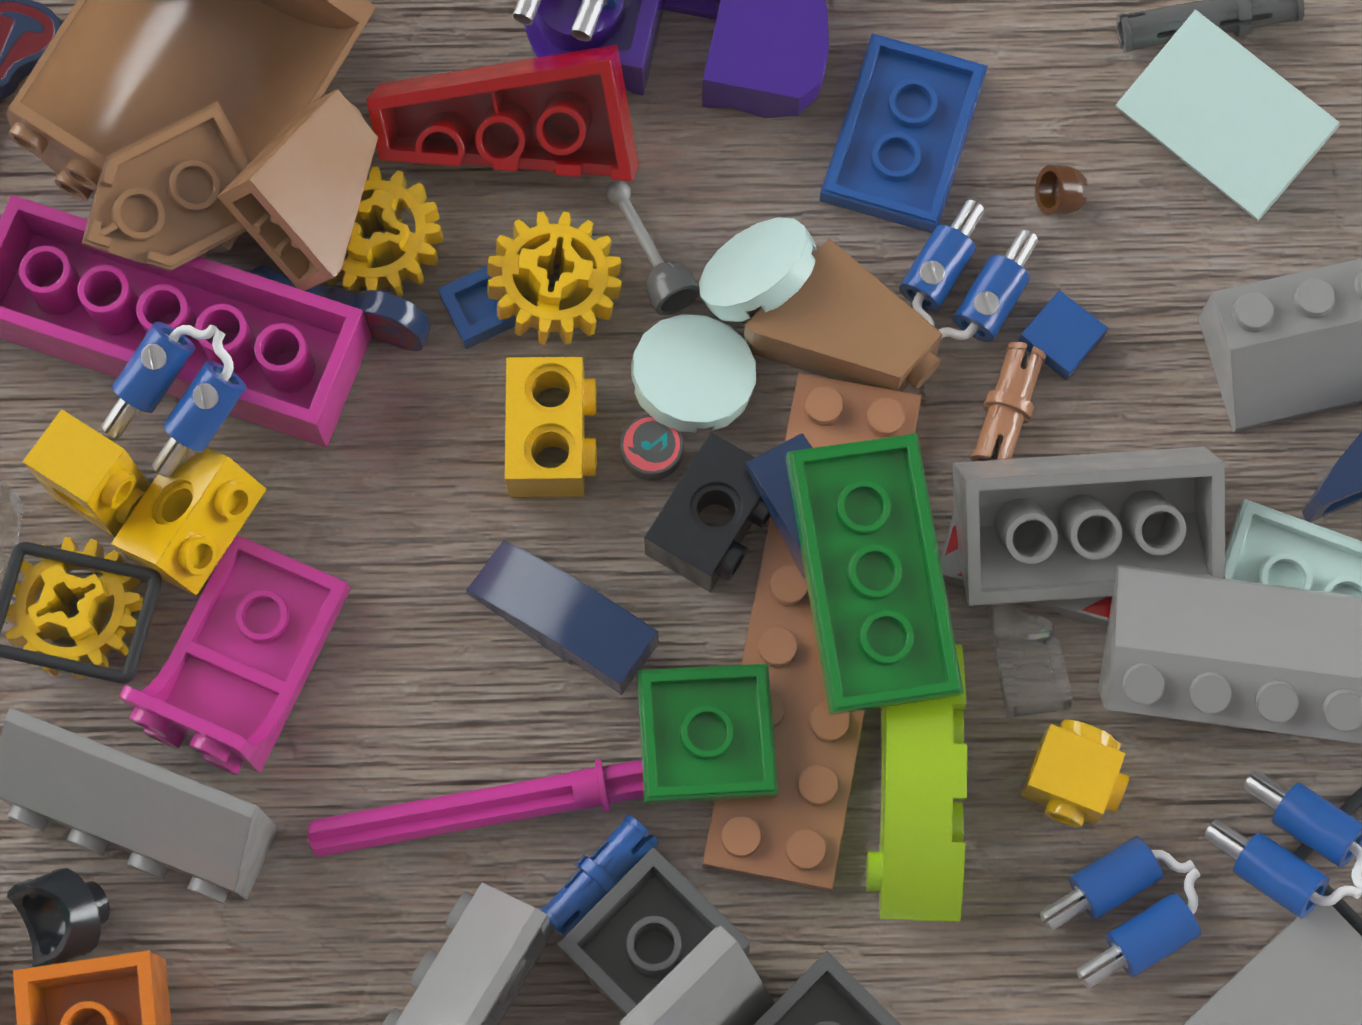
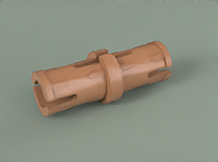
[971,342,1046,461]

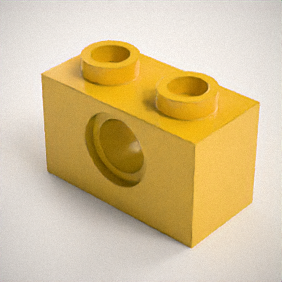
[22,409,150,538]
[111,448,267,596]

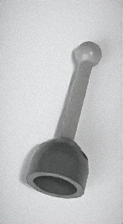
[606,181,700,315]

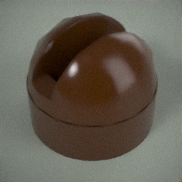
[1035,165,1088,215]

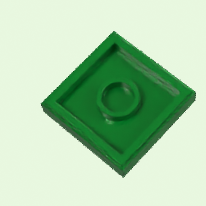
[636,664,778,805]

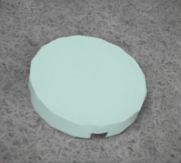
[699,217,817,322]
[631,314,756,433]

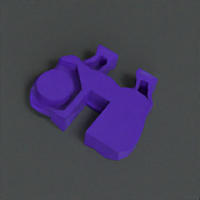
[524,0,829,118]

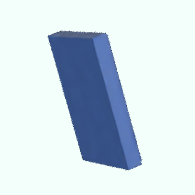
[819,33,988,233]

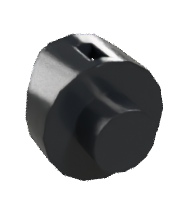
[7,868,110,967]

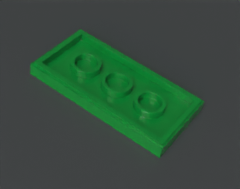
[785,433,964,715]

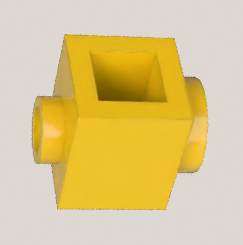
[1020,720,1129,828]

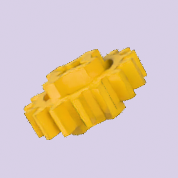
[326,166,443,297]
[487,211,622,345]
[5,537,144,679]

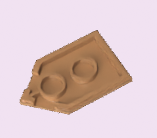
[81,102,251,272]

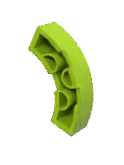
[866,644,967,922]

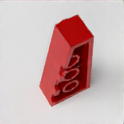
[366,45,639,182]

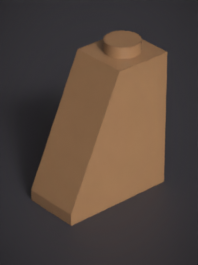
[217,89,378,291]
[744,239,942,392]

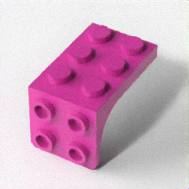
[119,535,351,775]

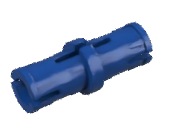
[540,814,659,937]

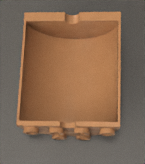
[6,0,376,258]

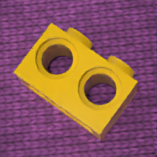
[505,357,597,497]

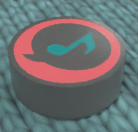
[620,414,683,480]

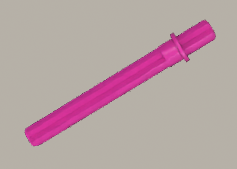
[308,759,644,857]

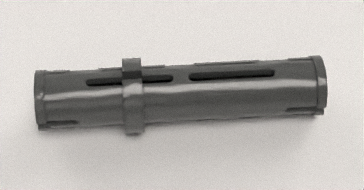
[1116,0,1305,53]

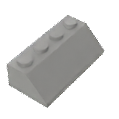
[1198,258,1362,433]
[953,447,1225,606]
[1098,565,1362,744]
[0,708,279,904]
[382,882,555,1025]

